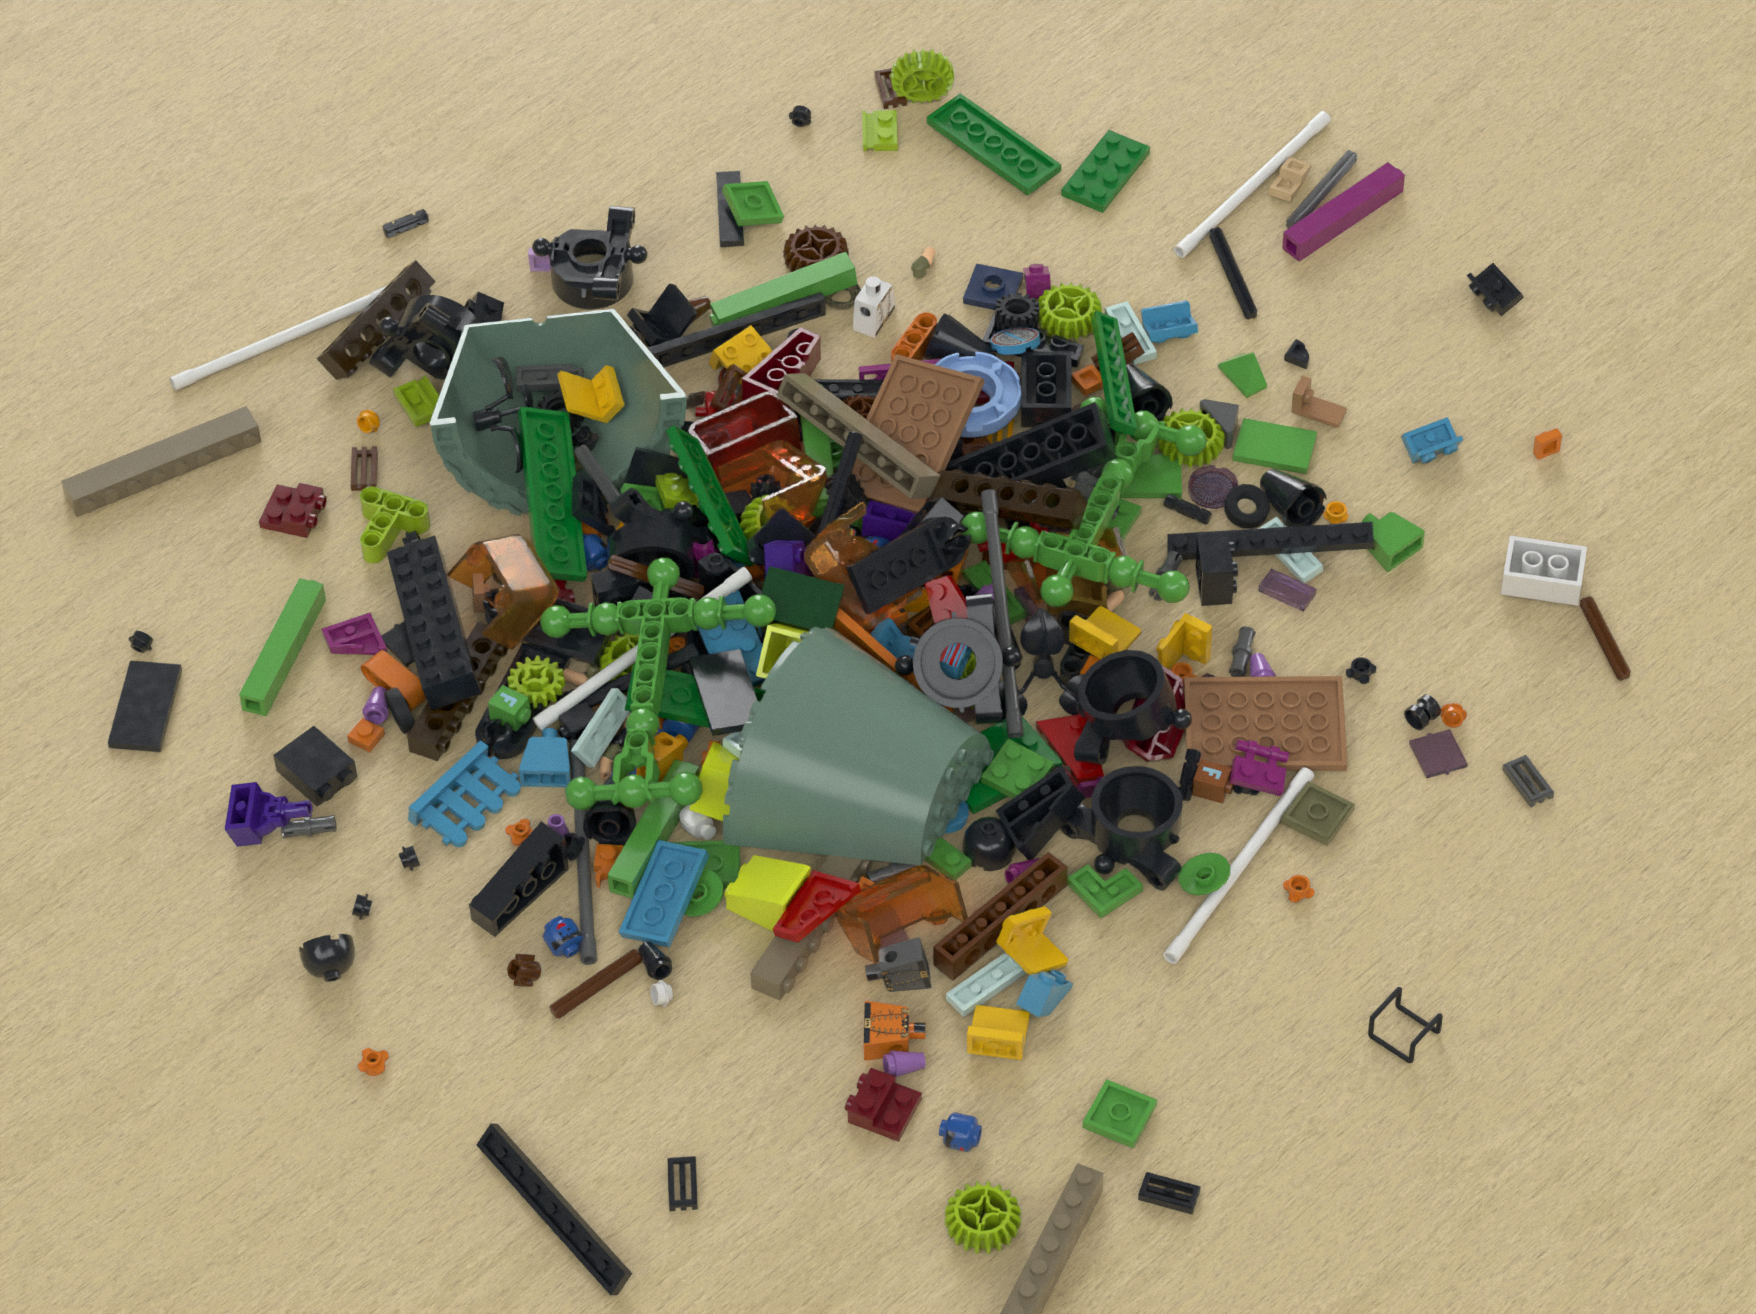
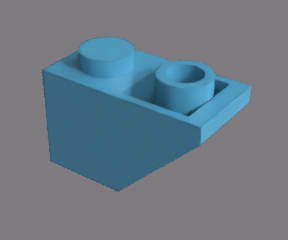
[1016,969,1073,1017]

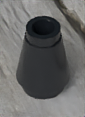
[638,942,672,980]

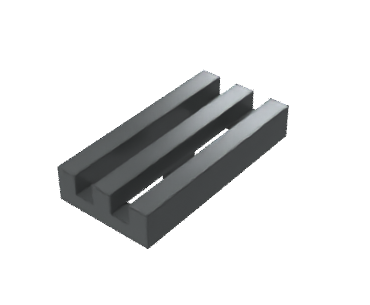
[1502,755,1554,808]

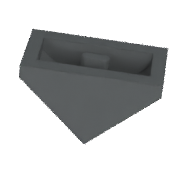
[1200,399,1239,449]

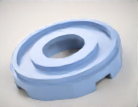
[935,352,1021,438]

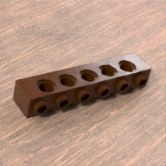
[933,851,1068,981]

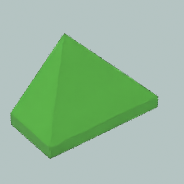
[1218,352,1267,398]

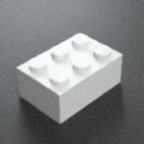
[1501,536,1587,606]

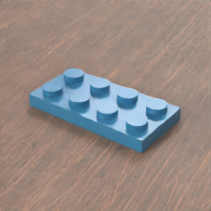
[698,590,765,687]
[619,840,709,948]

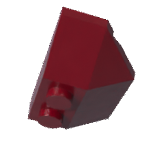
[1122,665,1185,762]

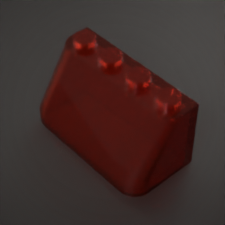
[689,391,802,488]

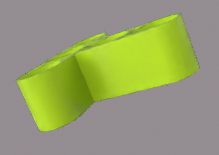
[359,486,430,564]

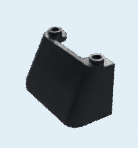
[697,553,776,646]

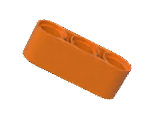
[891,312,937,363]
[361,650,426,711]

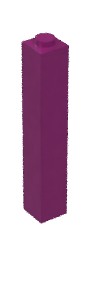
[1282,162,1405,262]

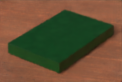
[761,566,845,631]

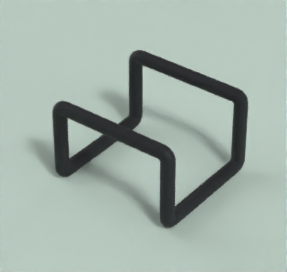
[1368,987,1443,1063]

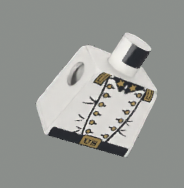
[853,276,896,338]

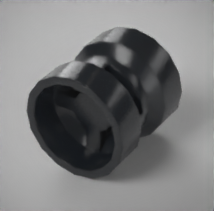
[1404,694,1441,731]

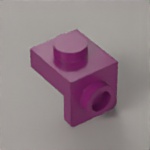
[1023,264,1051,299]

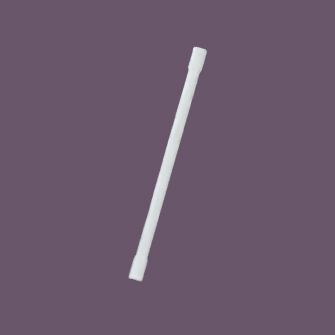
[1174,111,1331,258]
[169,286,386,391]
[533,567,752,731]
[1163,767,1314,964]

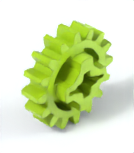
[508,656,565,708]

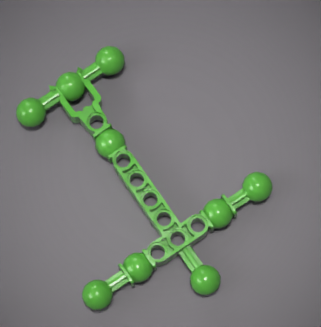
[962,397,1207,607]
[540,558,776,810]

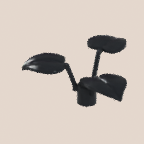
[473,357,535,473]
[998,608,1084,720]

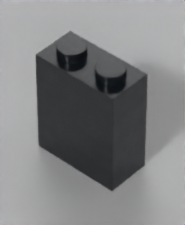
[273,726,358,807]

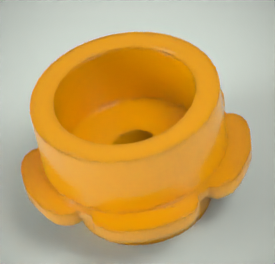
[357,409,380,433]
[1323,501,1349,524]

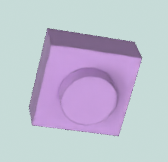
[528,248,551,271]

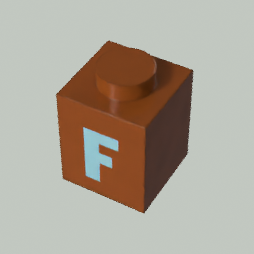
[1193,759,1234,804]

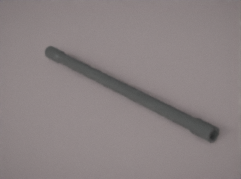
[981,490,1024,738]
[569,739,597,965]

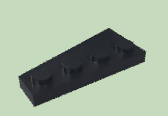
[983,313,1084,368]

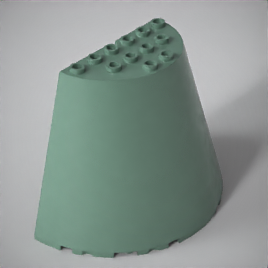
[430,309,686,516]
[723,627,994,865]

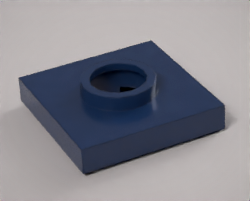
[963,263,1023,310]

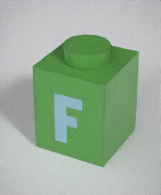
[488,685,531,731]

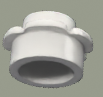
[650,980,673,1007]

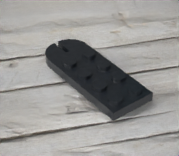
[846,517,971,614]
[483,585,611,666]
[475,643,571,759]

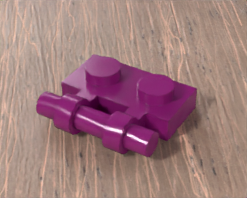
[1230,739,1289,796]

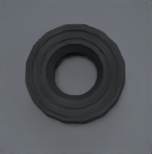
[1224,484,1270,529]
[384,687,415,734]

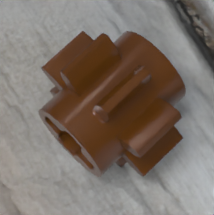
[507,954,541,987]

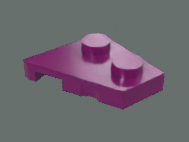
[322,612,388,655]

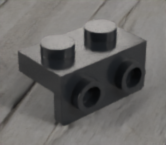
[1467,263,1524,316]
[464,291,504,323]

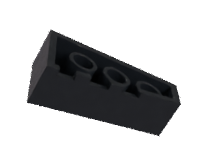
[469,821,569,937]

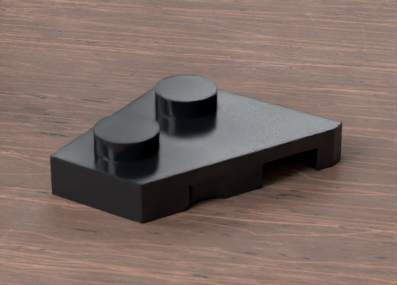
[571,472,615,537]

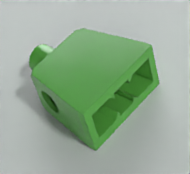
[1362,512,1425,572]

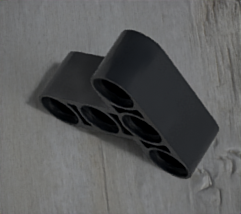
[1057,610,1128,686]

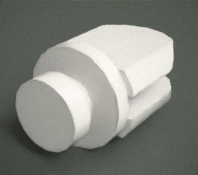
[679,805,716,840]

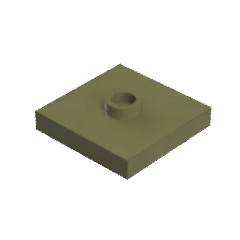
[1281,781,1355,846]

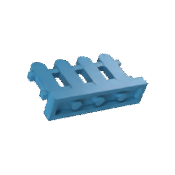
[408,740,521,847]

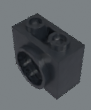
[591,569,642,607]

